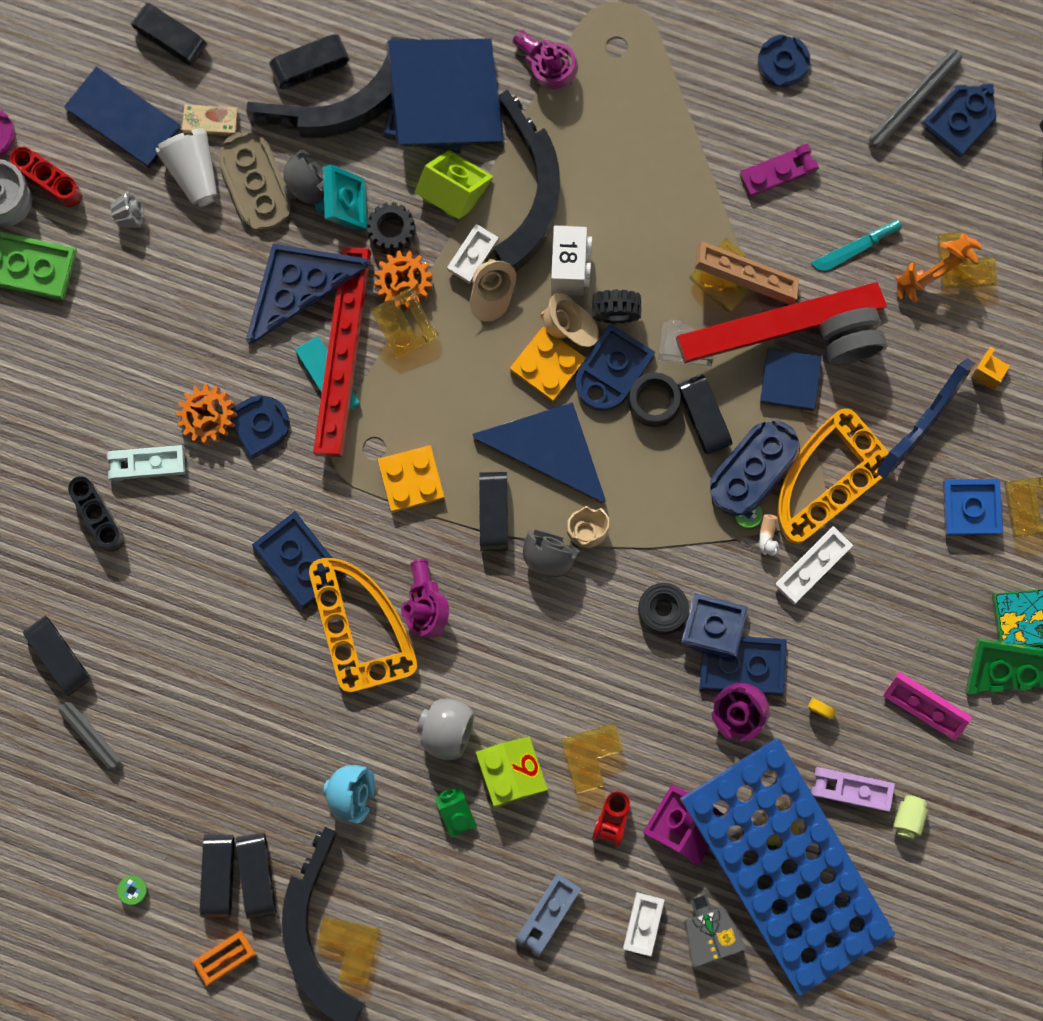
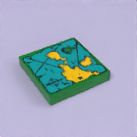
[992,589,1043,647]

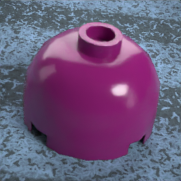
[712,683,770,741]

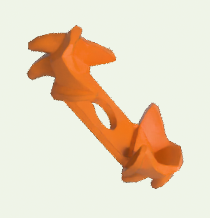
[895,233,982,303]

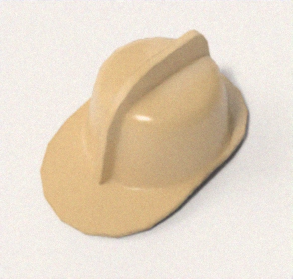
[470,259,516,322]
[540,292,599,347]

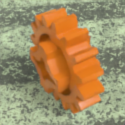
[374,251,433,310]
[176,384,237,445]

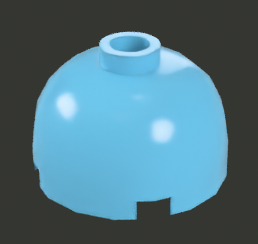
[323,765,375,824]

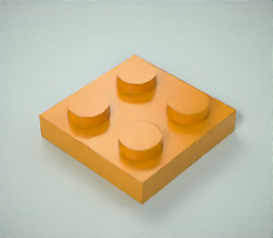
[510,327,586,403]
[378,445,445,513]

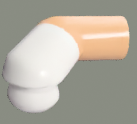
[759,514,779,556]

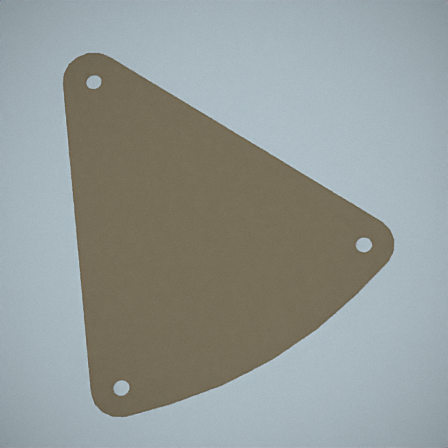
[331,1,826,548]

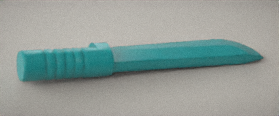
[811,220,902,271]

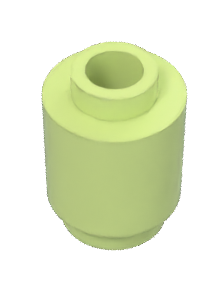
[893,795,928,840]

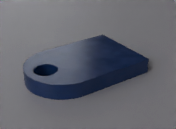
[576,323,655,411]

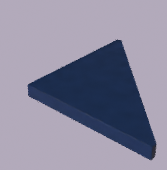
[246,244,371,344]
[473,402,606,503]

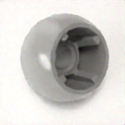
[417,698,474,760]

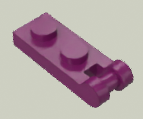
[739,144,819,198]

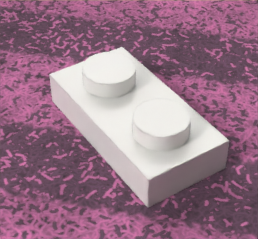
[447,224,499,284]
[623,893,665,956]

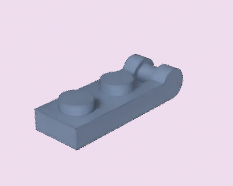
[514,873,581,957]

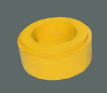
[808,698,837,720]

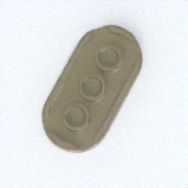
[218,132,292,232]

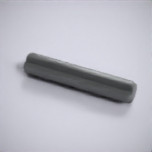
[58,701,122,770]

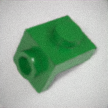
[435,787,477,838]

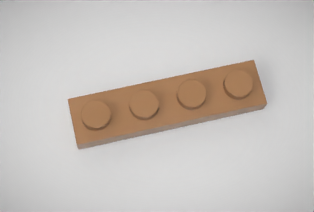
[695,241,799,305]

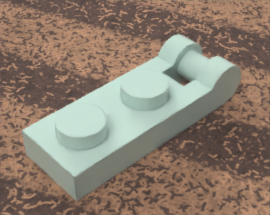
[107,445,185,481]

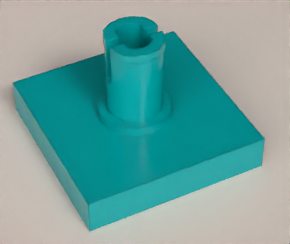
[315,165,367,232]

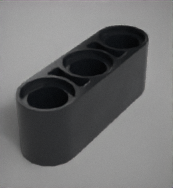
[131,2,208,66]
[269,34,350,89]
[677,373,733,455]
[479,472,508,551]
[68,476,124,552]
[22,615,92,696]
[236,832,276,920]
[200,834,235,919]

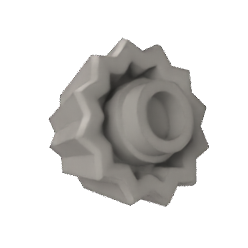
[110,191,144,228]

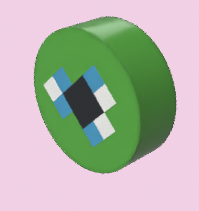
[734,506,762,529]
[117,876,148,905]

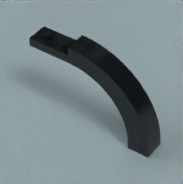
[246,36,418,138]
[494,90,560,272]
[282,827,365,1021]

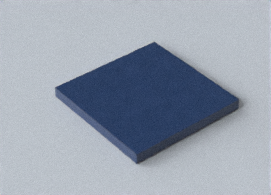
[386,38,503,147]

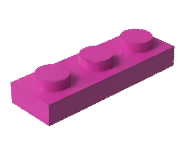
[883,671,972,741]

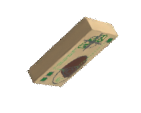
[182,105,239,136]

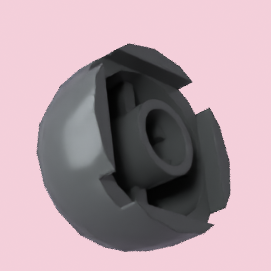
[283,149,324,205]
[523,530,580,580]

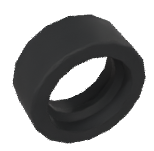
[628,372,681,427]

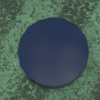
[757,35,810,87]

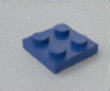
[943,479,1003,536]

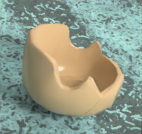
[567,506,610,548]

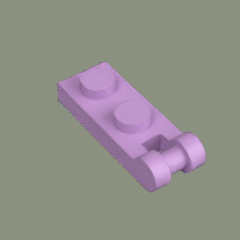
[811,767,895,812]

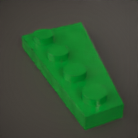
[965,638,1043,694]

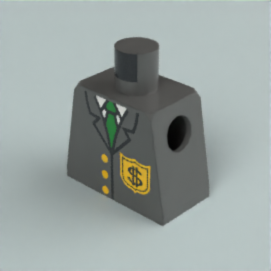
[684,895,746,967]

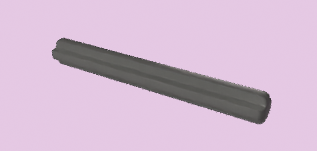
[868,48,963,149]

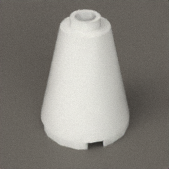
[155,128,217,207]

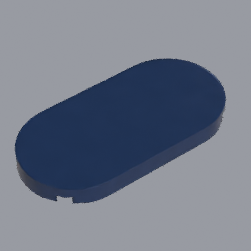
[710,420,800,516]

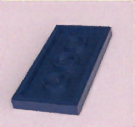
[64,66,182,168]

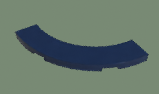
[877,359,976,479]

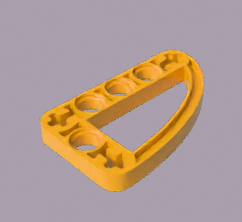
[777,408,889,544]
[309,558,417,693]

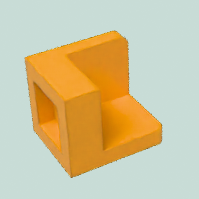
[971,347,1010,391]

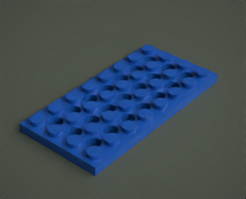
[680,738,896,996]

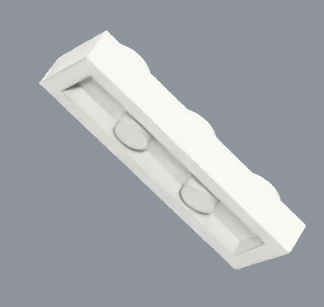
[774,526,853,605]

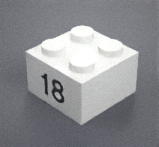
[551,226,592,296]

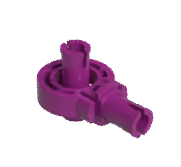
[512,30,578,89]
[401,559,449,638]

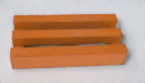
[192,930,257,986]

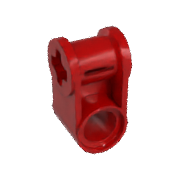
[591,791,630,848]

